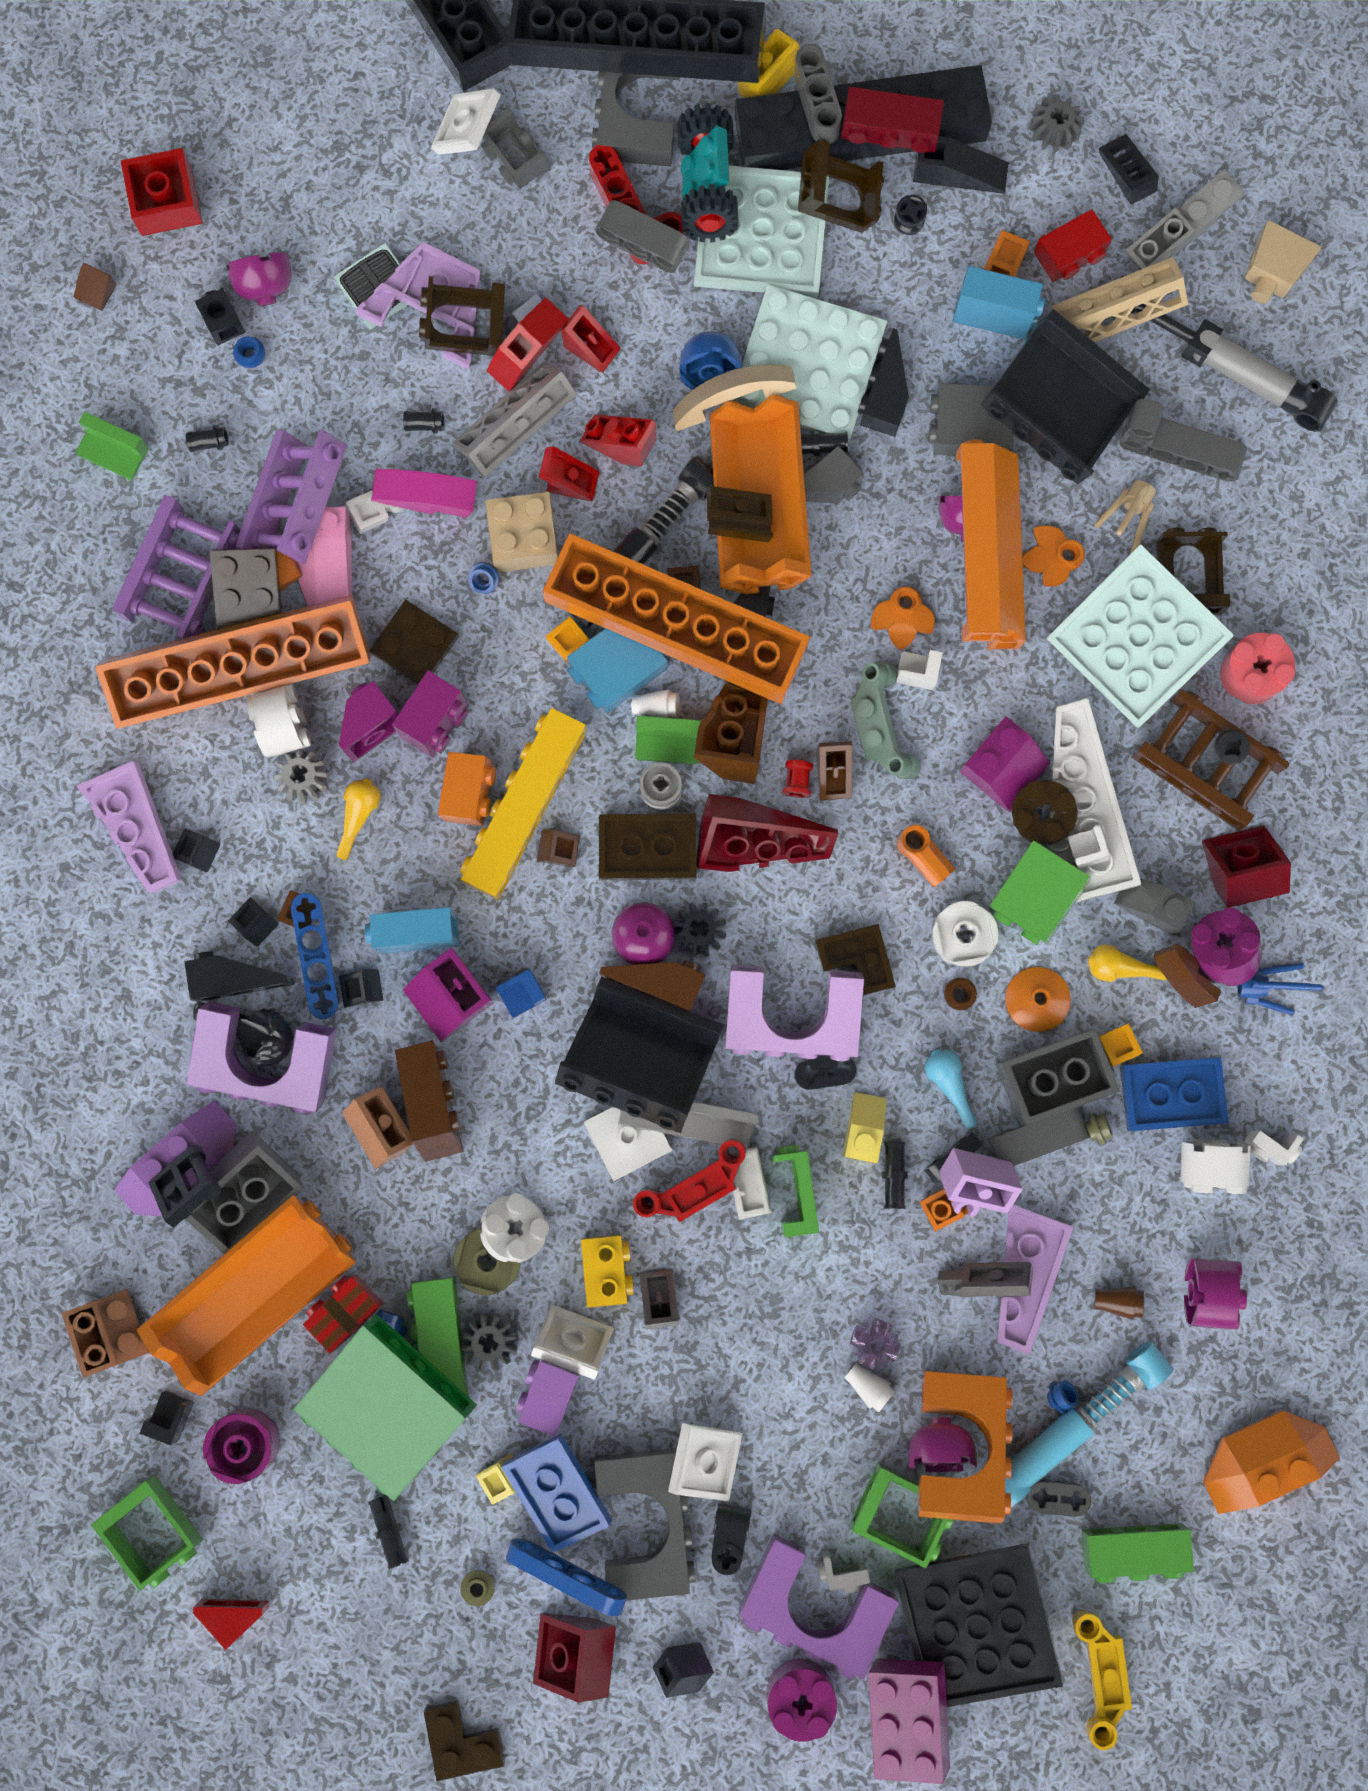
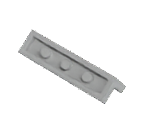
[452,361,577,477]
[618,1102,758,1149]

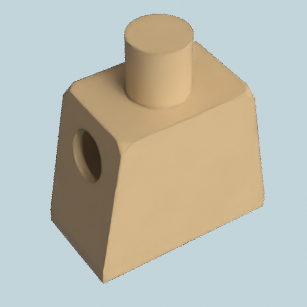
[1245,220,1322,304]

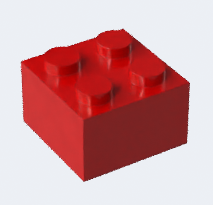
[120,148,203,236]

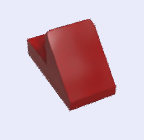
[539,446,600,502]

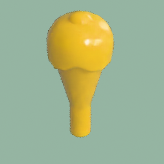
[336,778,381,860]
[1088,944,1167,982]

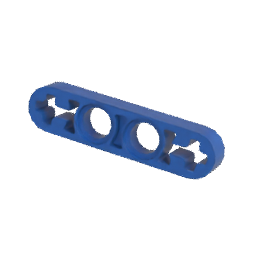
[291,893,339,1019]
[506,1538,627,1616]

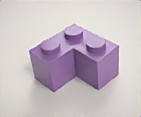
[515,1359,579,1436]

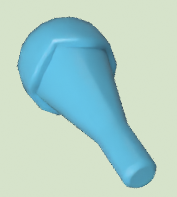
[924,1049,977,1129]

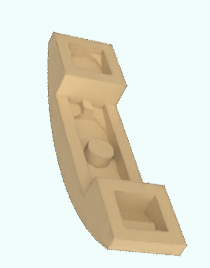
[673,364,797,431]

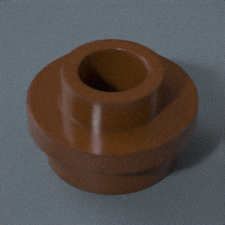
[944,978,977,1011]

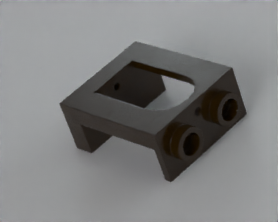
[798,140,884,233]
[419,276,505,356]
[1156,527,1231,615]

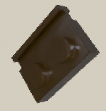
[706,486,773,542]

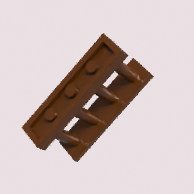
[1131,690,1290,831]

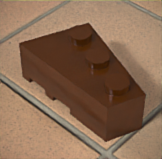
[395,1040,464,1162]

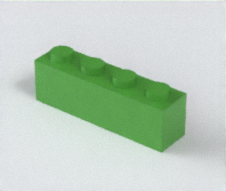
[407,1276,469,1397]

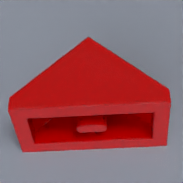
[561,305,621,373]
[193,1599,269,1650]

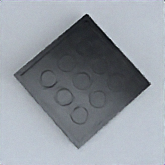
[894,1543,1064,1707]

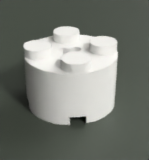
[246,684,312,758]
[1180,1139,1251,1194]

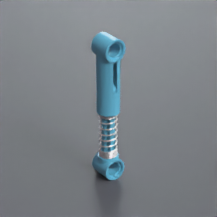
[1005,1341,1174,1507]

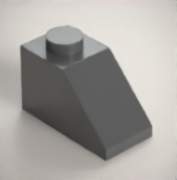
[804,446,864,504]
[1114,878,1196,935]

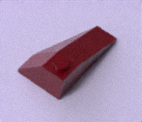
[697,794,839,872]

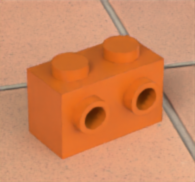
[438,752,496,826]

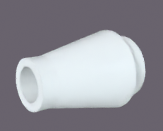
[631,689,680,718]
[844,1363,896,1412]

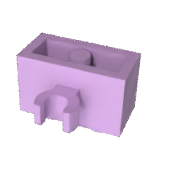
[939,1148,1023,1217]

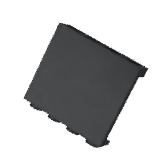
[980,309,1150,484]
[555,977,724,1134]

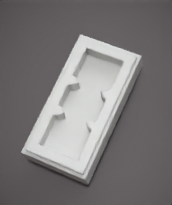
[730,1147,772,1220]

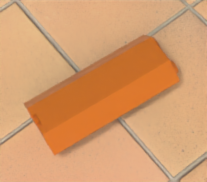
[709,395,812,595]
[956,439,1026,650]
[137,1195,356,1397]

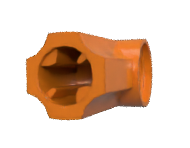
[896,825,956,888]

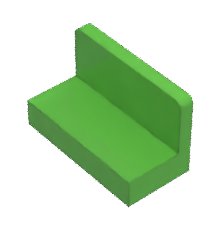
[76,411,149,480]
[635,716,702,765]

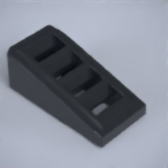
[1099,134,1159,205]

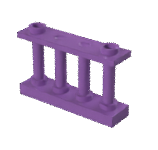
[234,430,347,564]
[112,495,240,639]

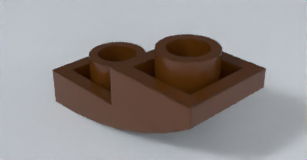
[1153,944,1221,1008]

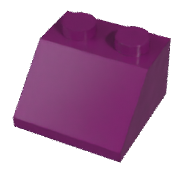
[339,681,398,763]
[960,716,1050,812]

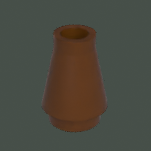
[1094,1287,1144,1320]

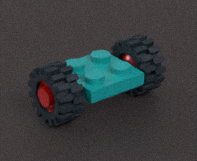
[677,103,739,243]

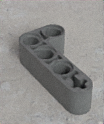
[1120,399,1247,482]

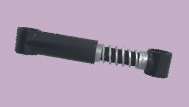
[568,456,714,628]

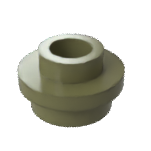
[1086,1112,1113,1145]
[460,1570,495,1606]

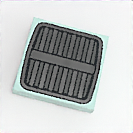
[334,243,407,330]

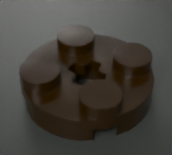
[1011,780,1078,846]

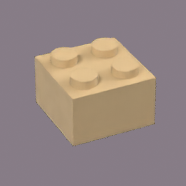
[485,492,558,572]

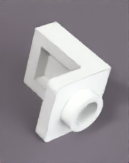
[1244,1131,1304,1165]

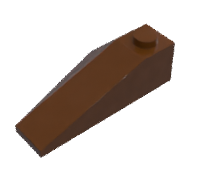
[694,681,768,784]

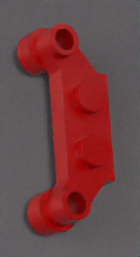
[633,1139,747,1222]

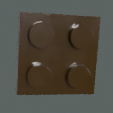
[369,599,459,684]

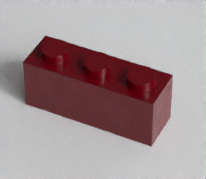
[841,87,944,153]

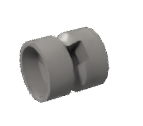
[640,762,682,812]

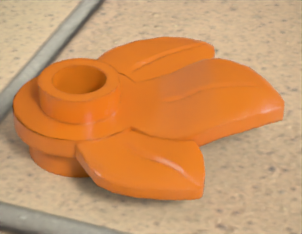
[1022,526,1085,587]
[870,586,935,650]

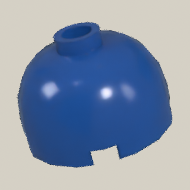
[680,331,742,390]

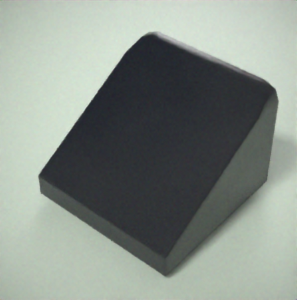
[173,828,220,872]
[228,897,279,947]
[339,969,383,1008]

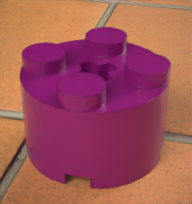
[1192,908,1262,986]
[1184,1259,1247,1330]
[203,1408,280,1484]
[766,1658,837,1742]

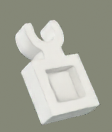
[345,490,404,534]

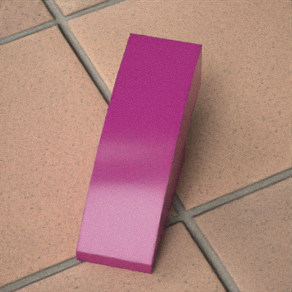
[371,469,477,518]

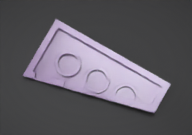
[77,761,182,893]
[997,1205,1074,1355]

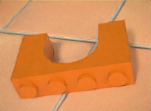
[918,1371,1013,1524]

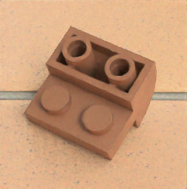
[61,1289,149,1378]

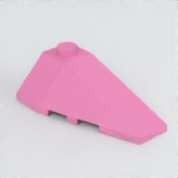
[293,507,352,606]

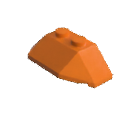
[1203,1410,1340,1514]

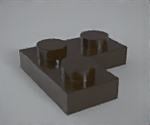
[815,924,896,996]
[423,1700,505,1782]

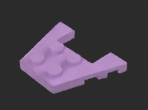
[356,242,480,369]

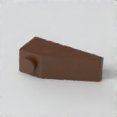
[599,960,705,1011]

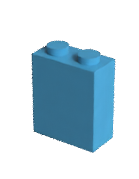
[952,266,1046,340]
[567,628,668,714]
[365,907,460,954]

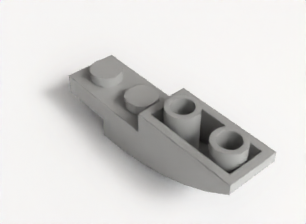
[1125,169,1245,269]

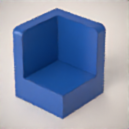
[495,969,547,1018]

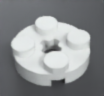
[932,901,999,967]
[480,1193,549,1263]

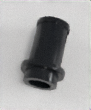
[403,408,445,434]
[185,425,229,452]

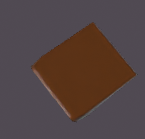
[73,263,116,311]
[537,829,580,867]

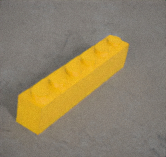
[460,707,587,901]

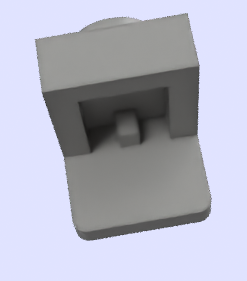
[816,1549,870,1593]

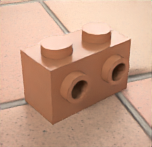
[342,1086,413,1169]

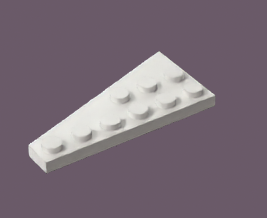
[1048,698,1141,903]

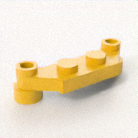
[1072,1610,1132,1750]

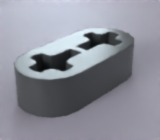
[1025,1479,1091,1517]

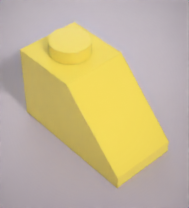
[842,1092,887,1164]

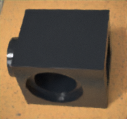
[194,288,246,346]

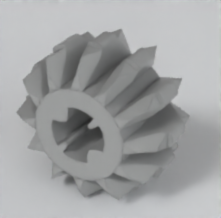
[273,749,330,805]

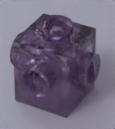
[849,1317,901,1370]

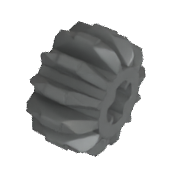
[1030,94,1084,153]
[461,1313,518,1371]

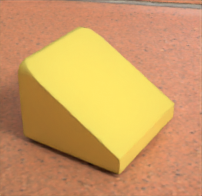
[475,1454,516,1505]

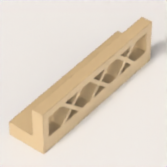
[1051,257,1188,342]

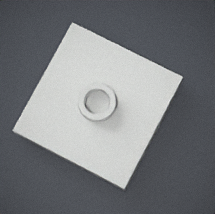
[431,88,501,155]
[584,1107,672,1181]
[531,1305,614,1380]
[668,1422,743,1501]

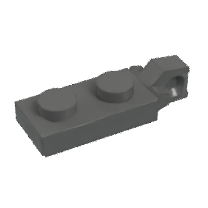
[937,1262,1033,1297]

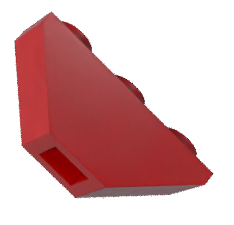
[486,297,569,392]
[580,414,657,467]

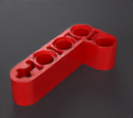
[589,145,685,265]

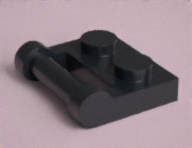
[148,1146,221,1228]

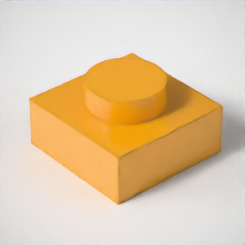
[545,616,590,663]
[1099,1023,1143,1067]

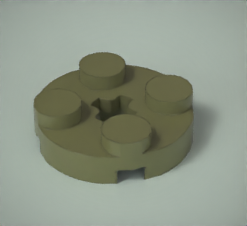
[453,1228,521,1296]

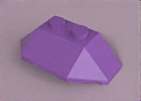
[114,1100,237,1216]

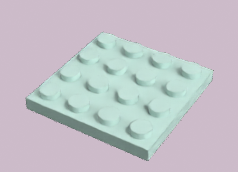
[694,166,829,298]
[730,284,887,442]
[1046,545,1234,728]

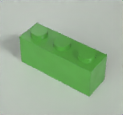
[1081,1523,1194,1583]

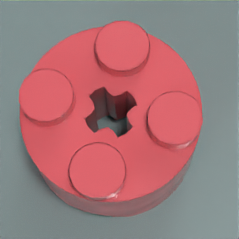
[1220,632,1295,704]

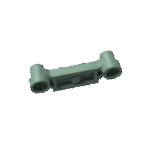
[850,661,921,779]

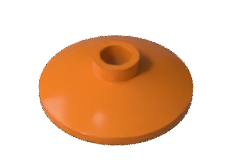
[1005,967,1071,1032]

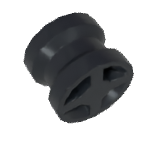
[894,195,928,235]
[1214,729,1250,764]

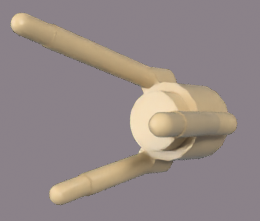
[1094,480,1156,554]

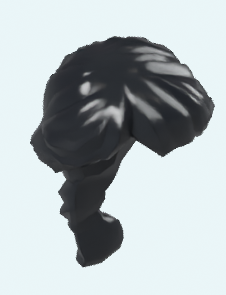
[193,1001,294,1068]

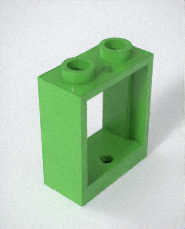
[849,1462,954,1568]
[91,1475,203,1591]

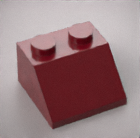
[1202,825,1291,908]
[533,1613,616,1703]

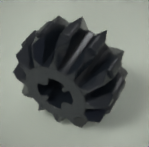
[673,902,726,958]

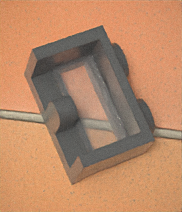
[481,108,550,189]

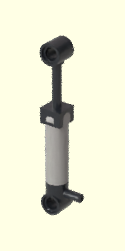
[1112,275,1338,432]

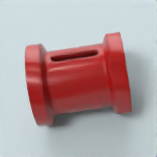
[782,760,813,798]

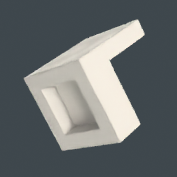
[895,650,943,690]
[1067,824,1110,869]

